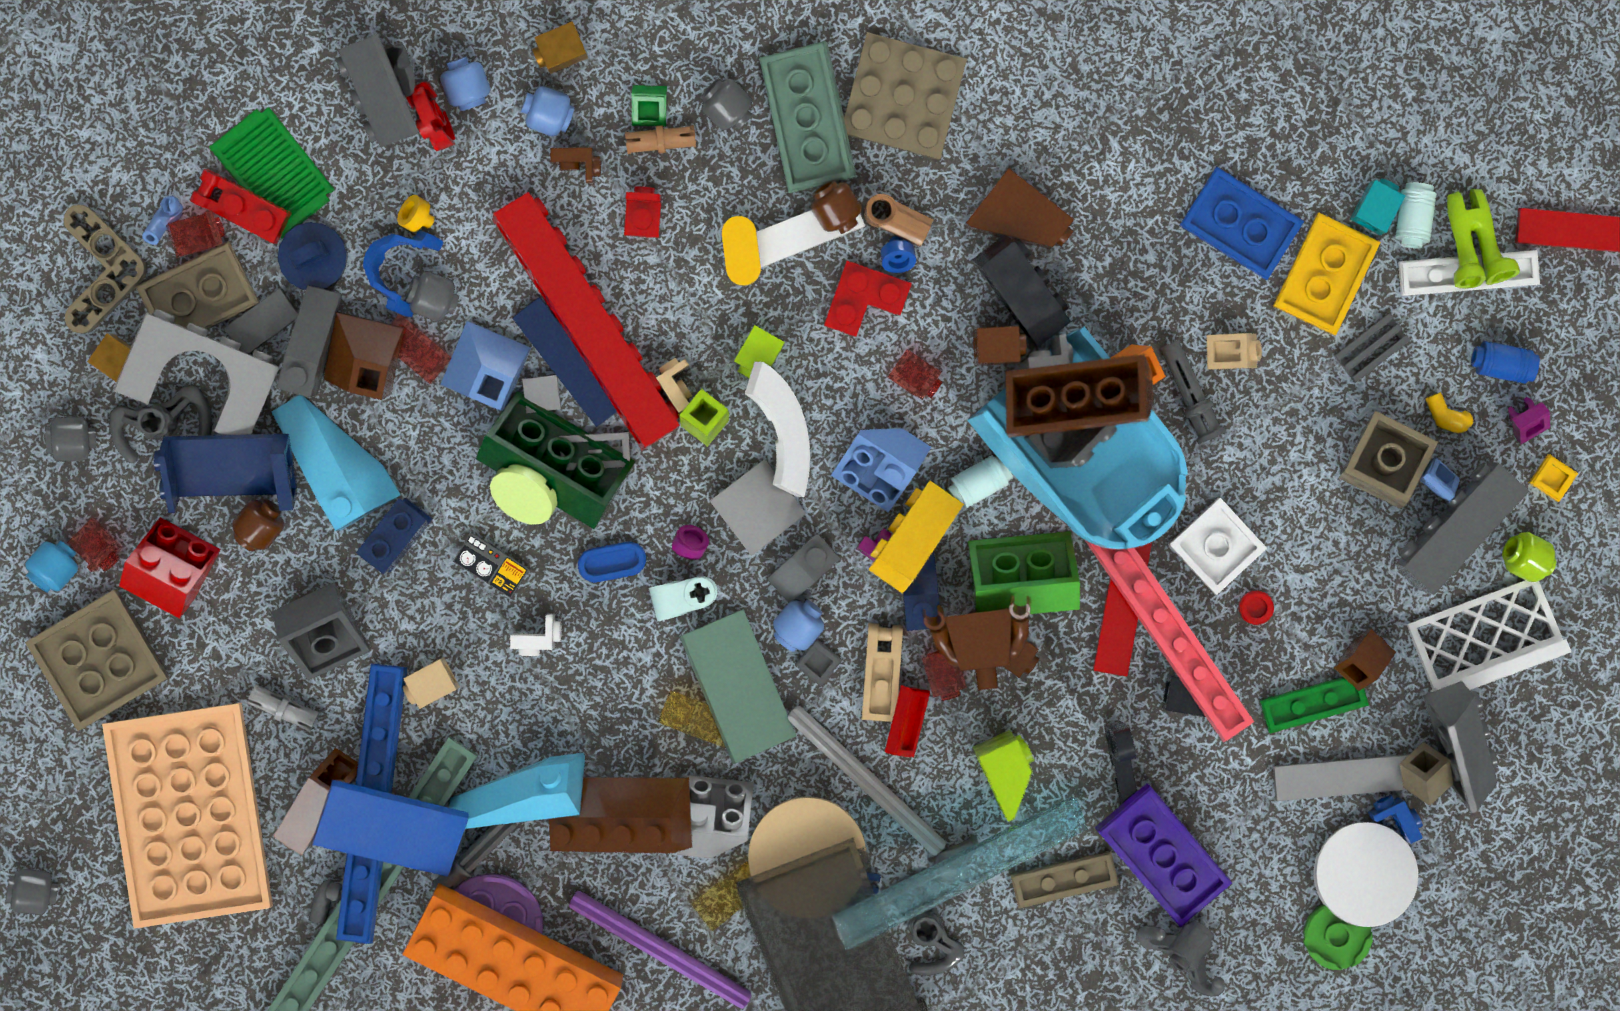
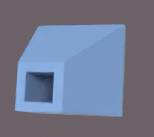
[440,321,531,411]
[831,428,931,513]

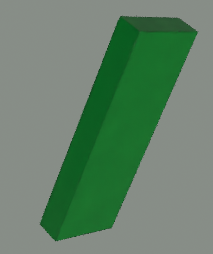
[1259,676,1369,734]

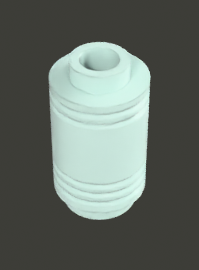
[1395,182,1437,249]
[947,455,1013,509]

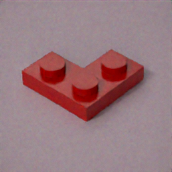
[824,261,912,337]

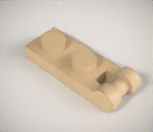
[862,623,903,722]

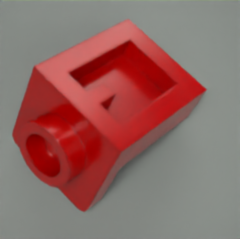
[624,186,662,239]

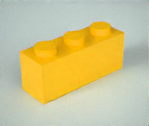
[868,481,964,594]

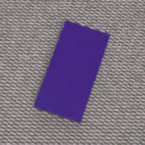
[1095,783,1232,928]

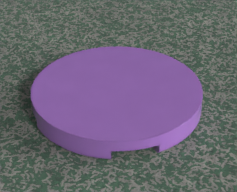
[454,874,543,934]

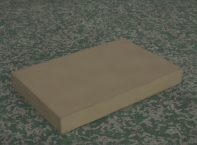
[136,241,260,330]

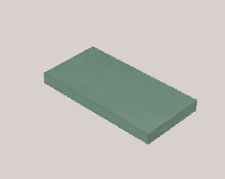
[759,41,857,193]
[679,609,796,764]

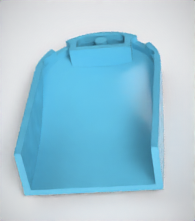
[967,326,1188,549]

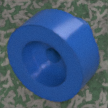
[880,236,916,273]

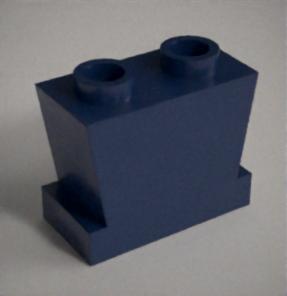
[356,497,433,574]

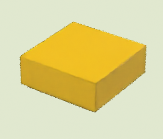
[1529,454,1578,502]

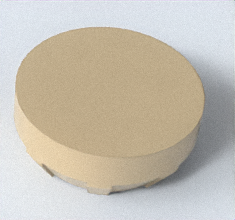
[748,796,867,917]

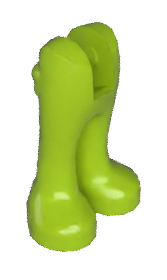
[1447,189,1520,289]

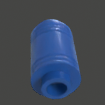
[1471,341,1540,384]

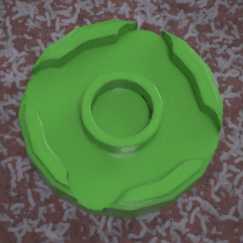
[1303,904,1373,970]

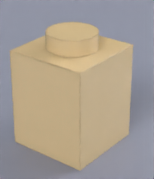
[403,657,460,709]

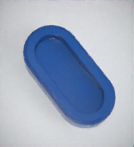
[578,541,646,583]

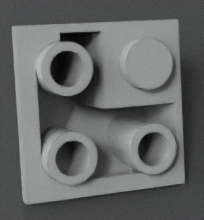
[677,775,754,858]

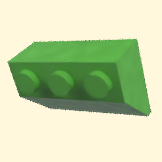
[968,531,1080,614]

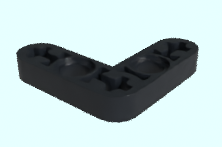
[1104,721,1137,805]

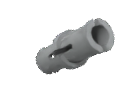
[247,684,320,732]

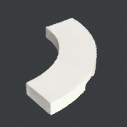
[745,362,810,497]

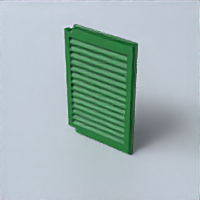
[209,107,334,239]

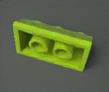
[972,730,1034,822]

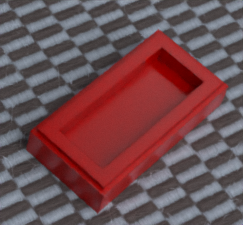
[885,685,930,758]

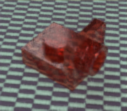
[887,349,943,401]
[67,518,123,572]

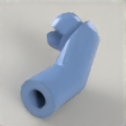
[142,196,183,245]

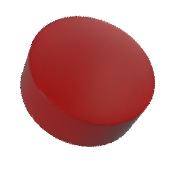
[1238,590,1274,625]

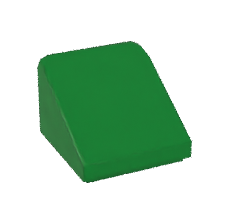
[631,85,667,127]

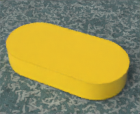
[722,216,761,286]

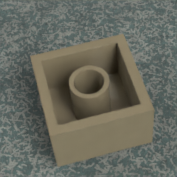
[1339,411,1438,509]

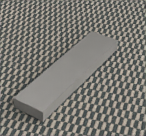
[1273,754,1409,801]

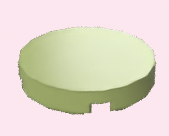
[490,464,557,524]

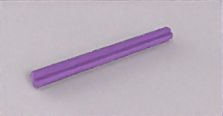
[569,891,752,1009]

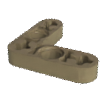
[63,204,147,334]

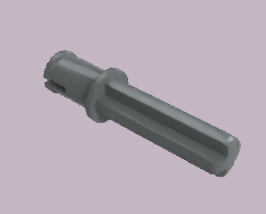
[432,823,517,890]

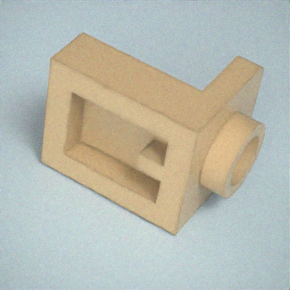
[1206,333,1262,370]
[656,358,693,414]

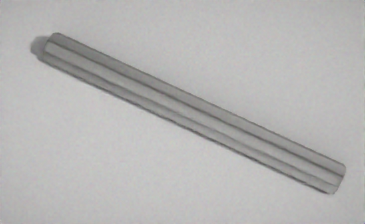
[787,706,946,856]

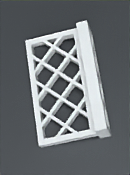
[1407,580,1571,692]

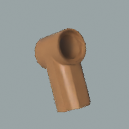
[863,194,933,247]

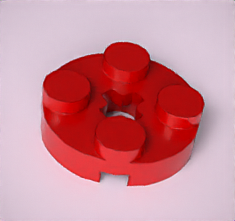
[405,81,456,151]

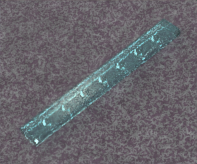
[832,796,1088,950]

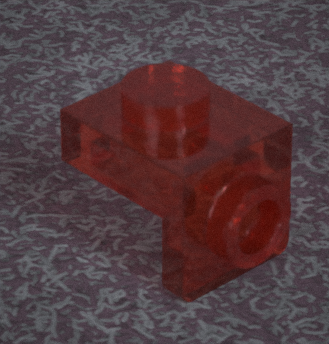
[166,210,225,258]

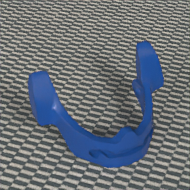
[363,230,444,317]

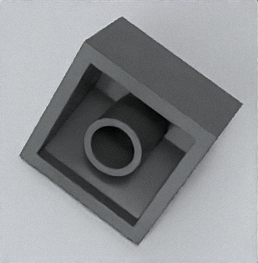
[271,582,370,681]

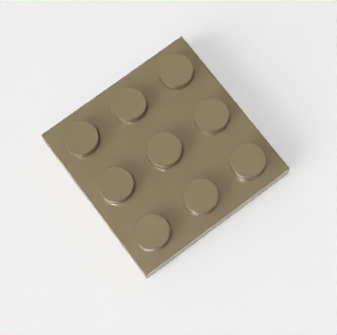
[844,32,967,160]
[25,589,170,731]

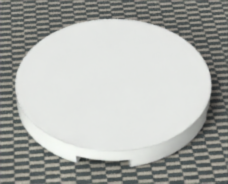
[1314,822,1418,927]

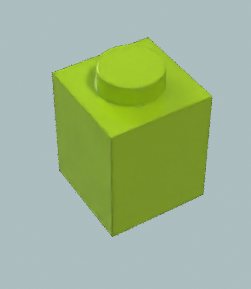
[734,325,785,378]
[680,389,729,447]

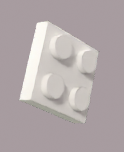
[1168,498,1267,595]

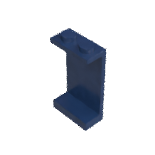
[154,434,297,513]

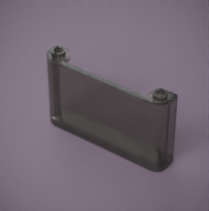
[736,838,929,1011]

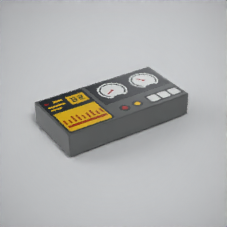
[453,532,530,598]

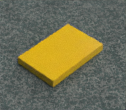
[1273,212,1381,336]

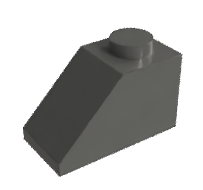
[767,533,841,603]

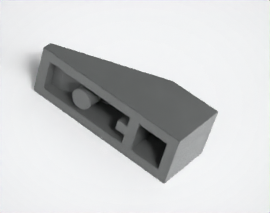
[277,285,342,398]

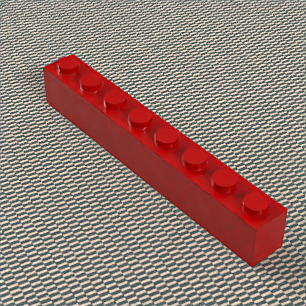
[492,192,680,451]

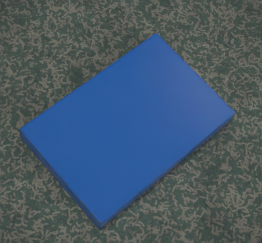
[1179,167,1304,280]

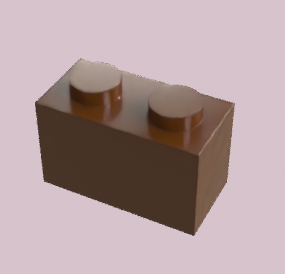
[973,326,1026,366]

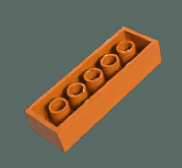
[402,883,624,1011]

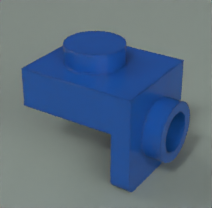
[1367,795,1423,844]

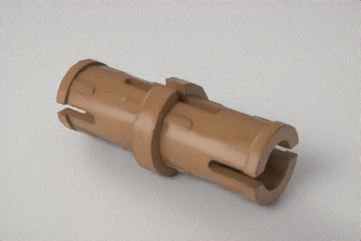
[625,125,696,154]

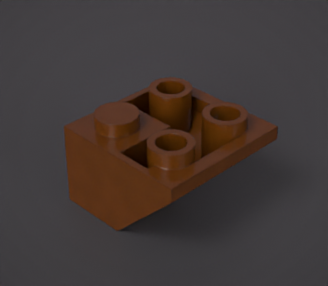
[323,312,405,400]

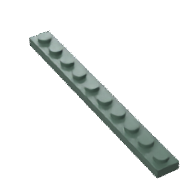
[267,736,478,1011]

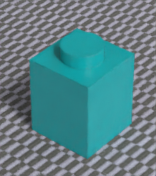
[1350,178,1406,235]

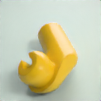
[1425,392,1473,433]

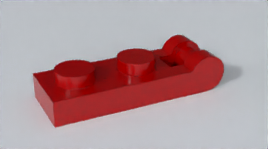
[190,169,292,244]

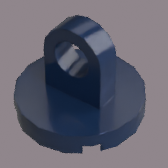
[278,222,348,290]

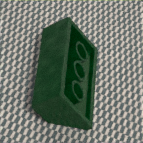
[475,391,636,529]

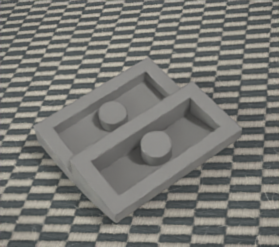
[710,459,806,556]

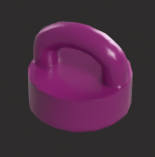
[671,525,709,560]

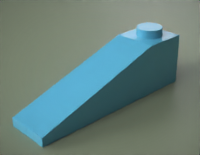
[271,395,401,531]
[449,753,585,829]

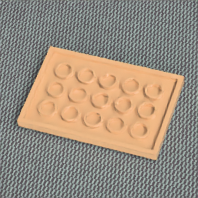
[102,702,273,929]

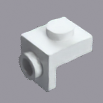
[510,613,562,656]

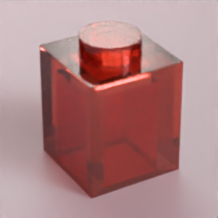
[921,651,967,701]

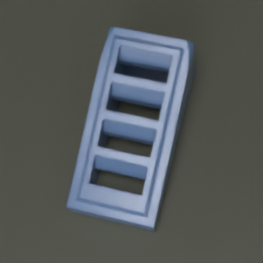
[1420,458,1460,501]

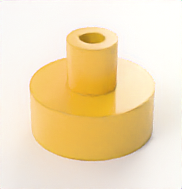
[397,195,434,232]

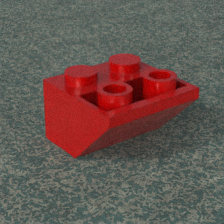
[119,517,221,619]

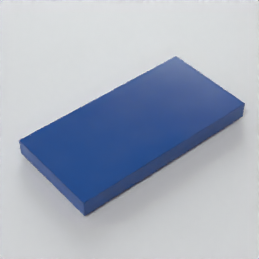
[313,780,469,877]

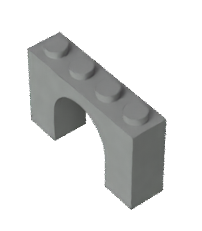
[114,309,279,435]

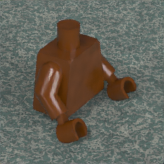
[922,596,1031,691]

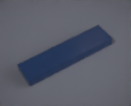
[512,297,617,427]

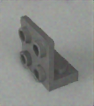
[1024,425,1117,468]

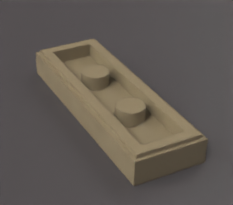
[1010,850,1119,909]

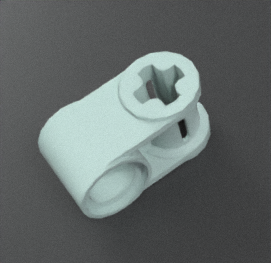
[649,576,718,621]

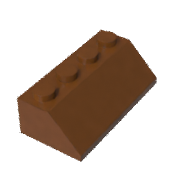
[1006,354,1154,437]
[549,777,692,854]

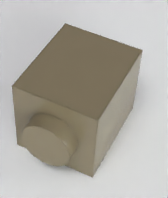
[1400,742,1453,806]

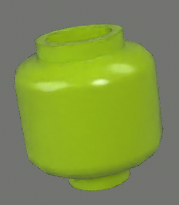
[1502,532,1557,582]

